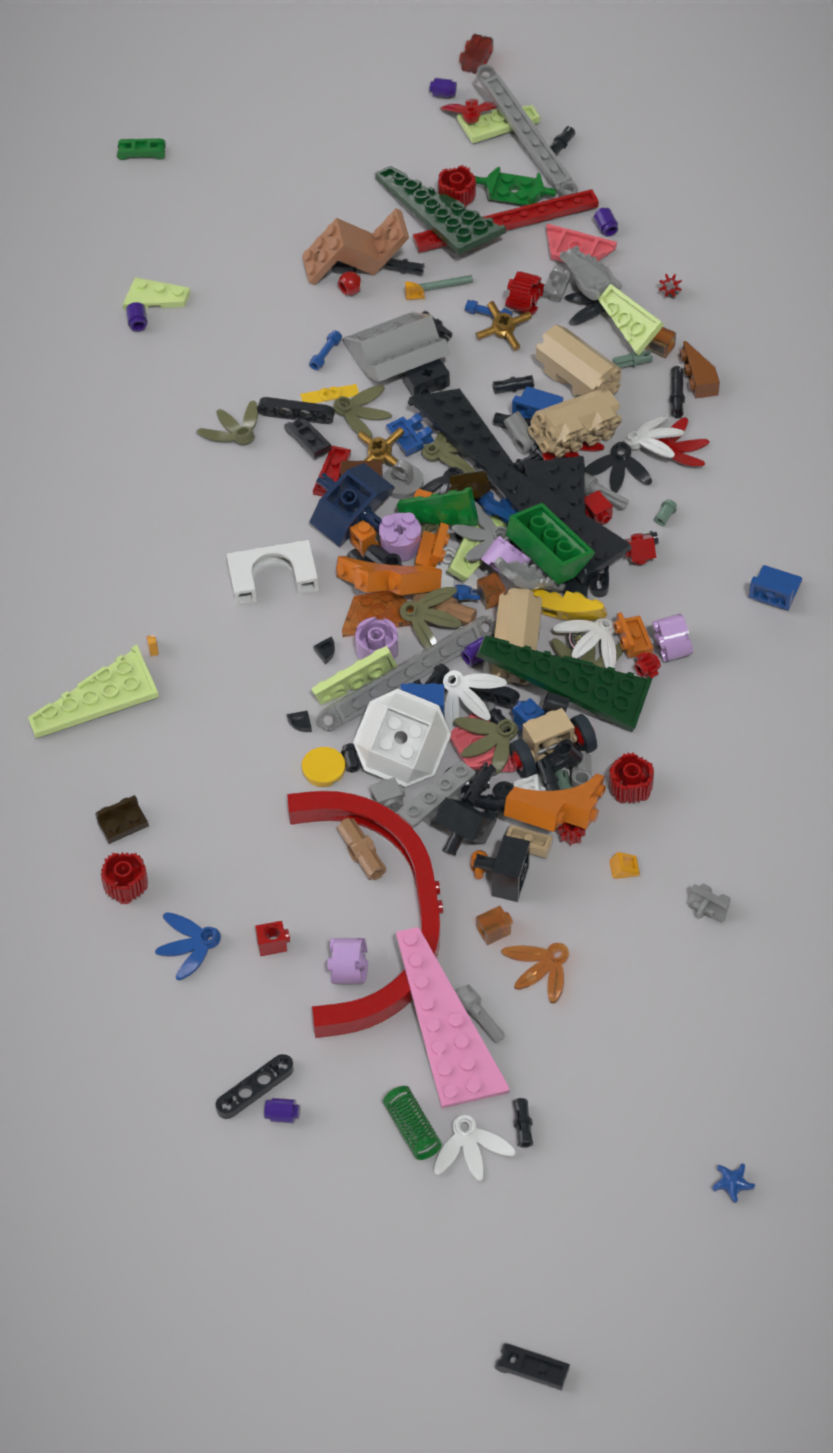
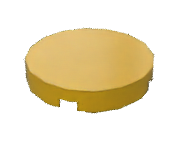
[302,747,345,787]

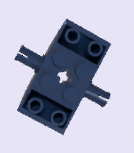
[309,463,395,548]

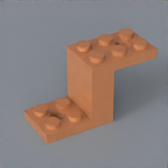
[302,208,409,285]

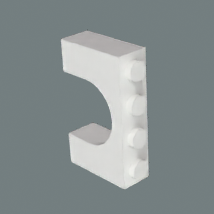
[226,540,319,605]

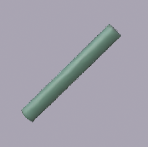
[419,275,473,291]

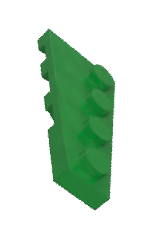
[397,487,479,526]

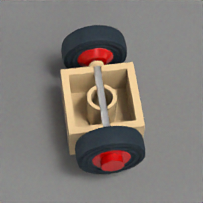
[509,708,597,778]

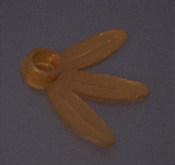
[501,943,569,1004]

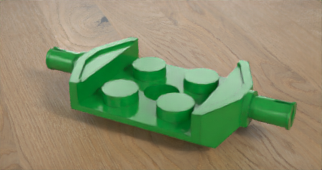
[475,166,557,205]

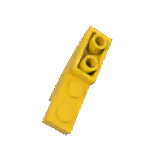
[523,588,607,621]

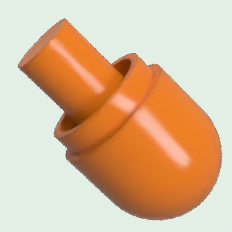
[470,850,488,879]

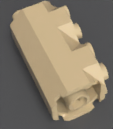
[536,324,622,396]
[528,389,622,458]
[491,588,542,685]

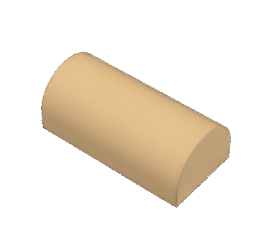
[506,824,553,859]

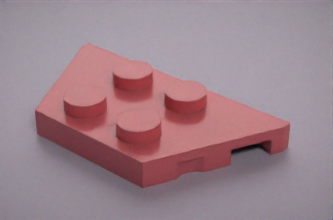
[546,223,617,263]
[450,712,516,772]

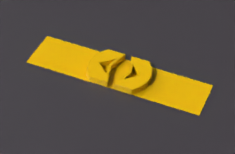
[300,384,359,403]

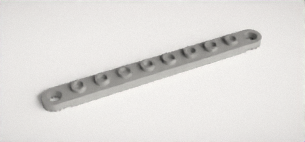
[476,64,578,197]
[317,616,496,731]

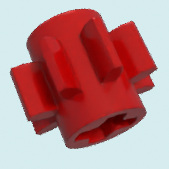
[659,274,682,297]
[634,652,661,678]
[558,822,586,846]

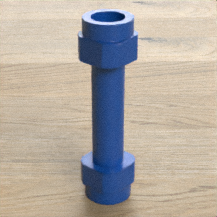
[465,300,513,317]
[309,330,342,370]

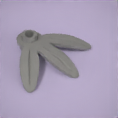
[452,502,511,561]

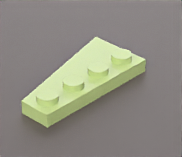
[457,105,540,144]
[598,284,664,355]
[447,505,508,582]
[311,646,397,705]

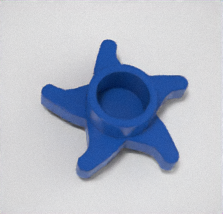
[452,585,480,600]
[712,1163,755,1203]

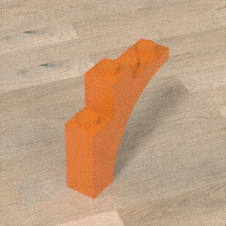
[336,556,442,595]
[504,773,606,832]

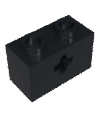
[403,358,450,396]

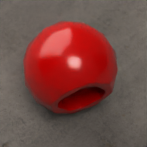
[338,271,362,296]

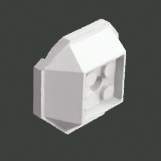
[353,689,451,787]

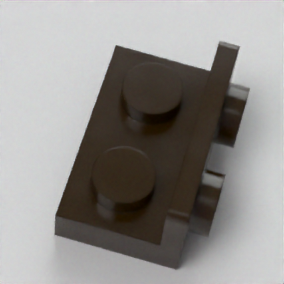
[443,471,491,498]
[95,795,149,844]

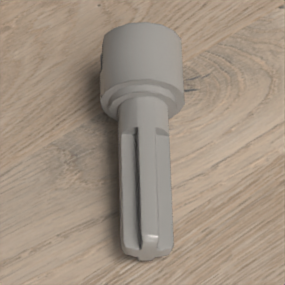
[585,473,629,509]
[456,984,505,1043]

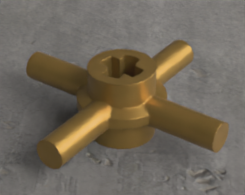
[476,301,532,351]
[358,427,405,467]

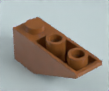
[680,341,720,399]

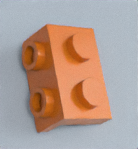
[415,523,450,567]
[613,612,654,658]

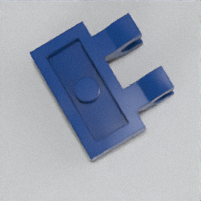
[386,413,434,457]
[477,491,518,524]

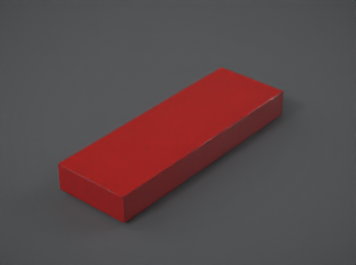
[313,445,351,497]

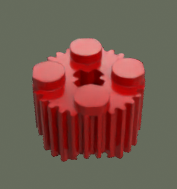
[438,165,476,208]
[505,271,545,315]
[609,752,654,804]
[101,852,148,904]

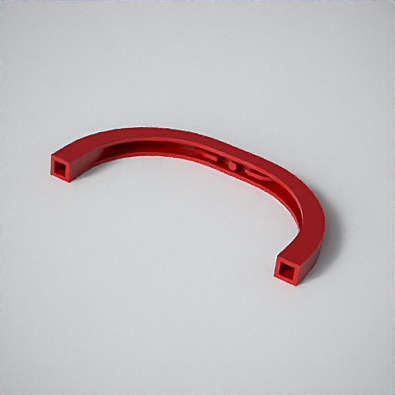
[287,791,443,1038]

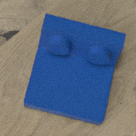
[512,386,563,418]
[749,565,802,611]

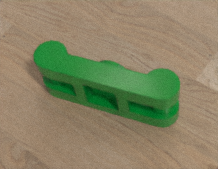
[117,138,166,160]

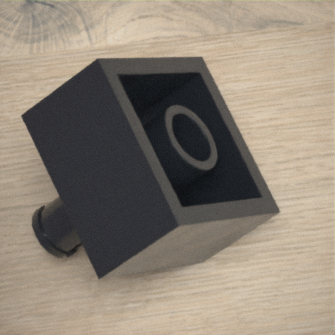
[434,797,497,856]
[474,835,530,902]

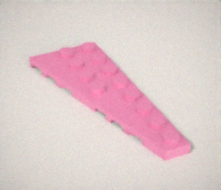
[396,927,510,1109]

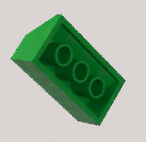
[506,503,595,585]

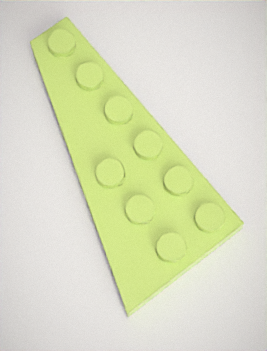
[28,645,159,738]

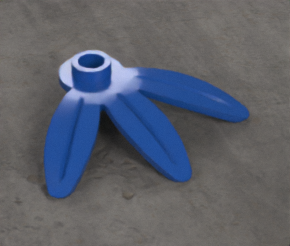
[155,912,221,980]

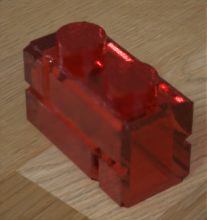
[459,34,493,74]

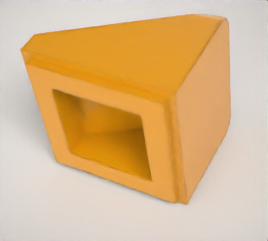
[609,852,640,879]

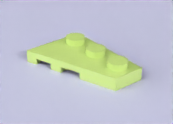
[123,277,191,310]

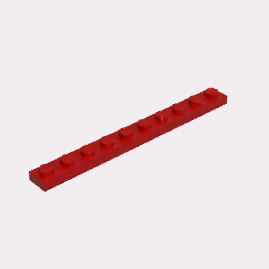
[412,189,599,253]

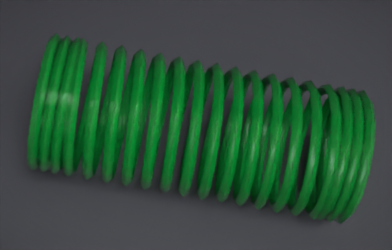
[383,1085,442,1160]

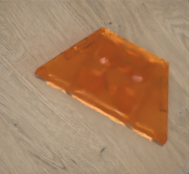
[342,590,414,637]

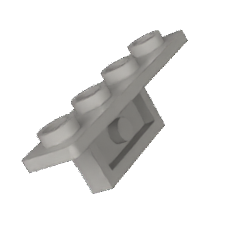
[399,760,476,827]

